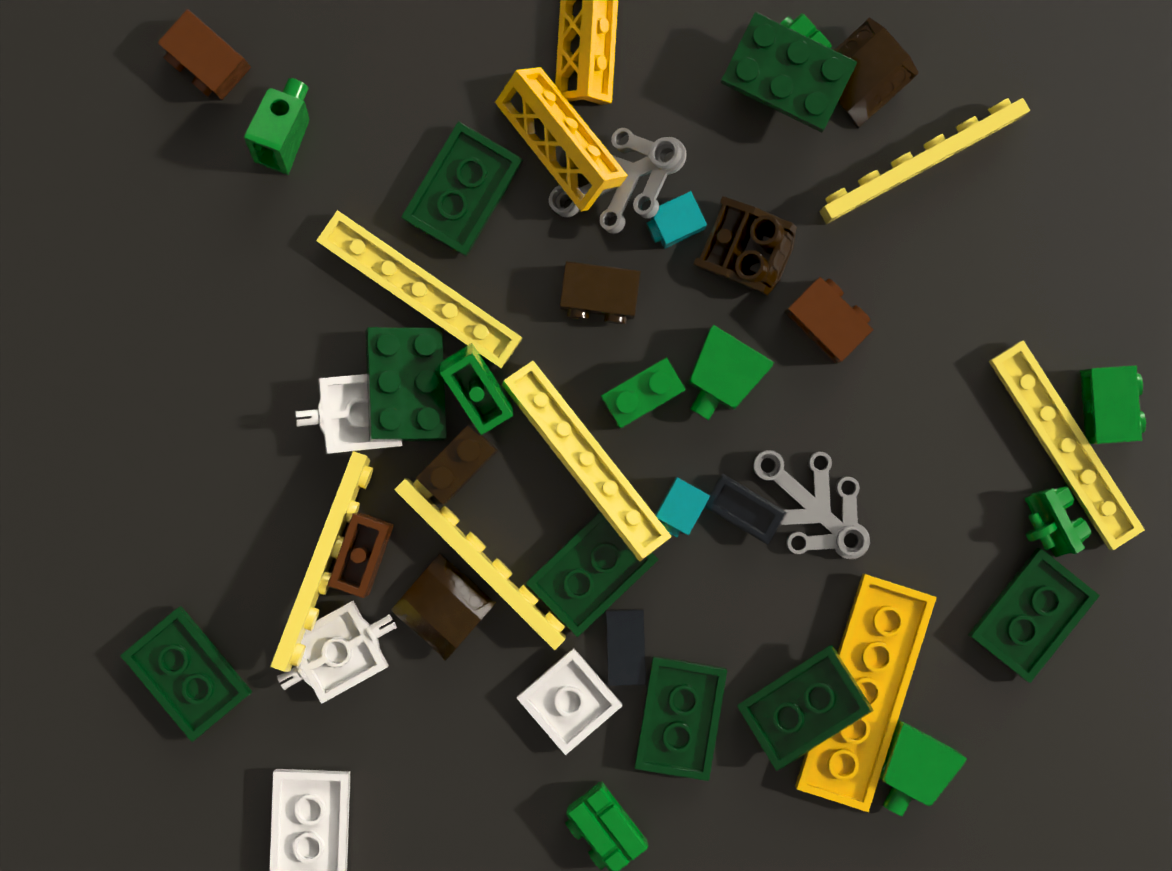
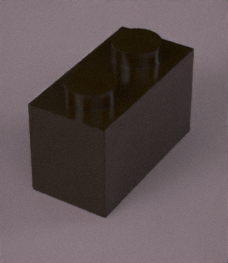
[560,261,641,324]
[416,424,498,505]

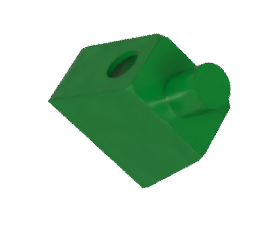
[244,78,310,175]
[688,325,775,421]
[880,719,967,817]

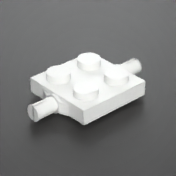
[295,374,402,454]
[277,601,397,704]

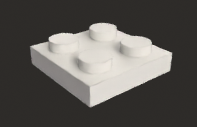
[517,647,622,755]

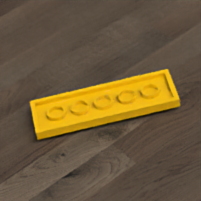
[795,573,937,812]

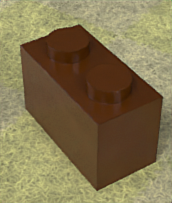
[158,9,251,100]
[784,277,874,364]
[328,512,394,598]

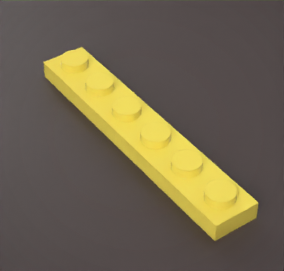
[819,98,1030,224]
[316,210,523,369]
[989,340,1145,550]
[502,361,672,561]
[270,451,373,672]
[394,478,566,650]

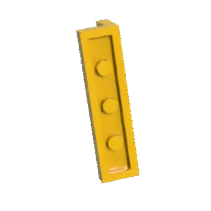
[555,0,618,105]
[495,67,628,212]

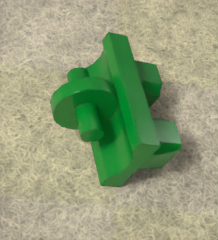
[1024,486,1092,558]

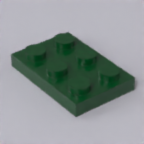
[721,12,857,133]
[401,121,523,257]
[365,327,447,441]
[526,512,659,637]
[968,548,1100,683]
[120,606,252,742]
[737,645,874,771]
[635,656,727,781]

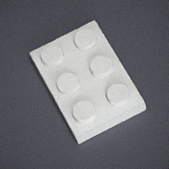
[270,769,351,871]

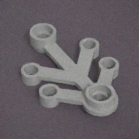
[549,128,687,234]
[753,450,870,559]

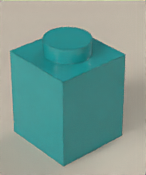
[646,191,707,249]
[655,477,710,537]

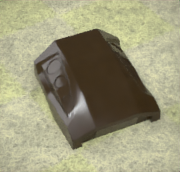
[834,17,919,128]
[693,196,797,296]
[391,553,495,661]

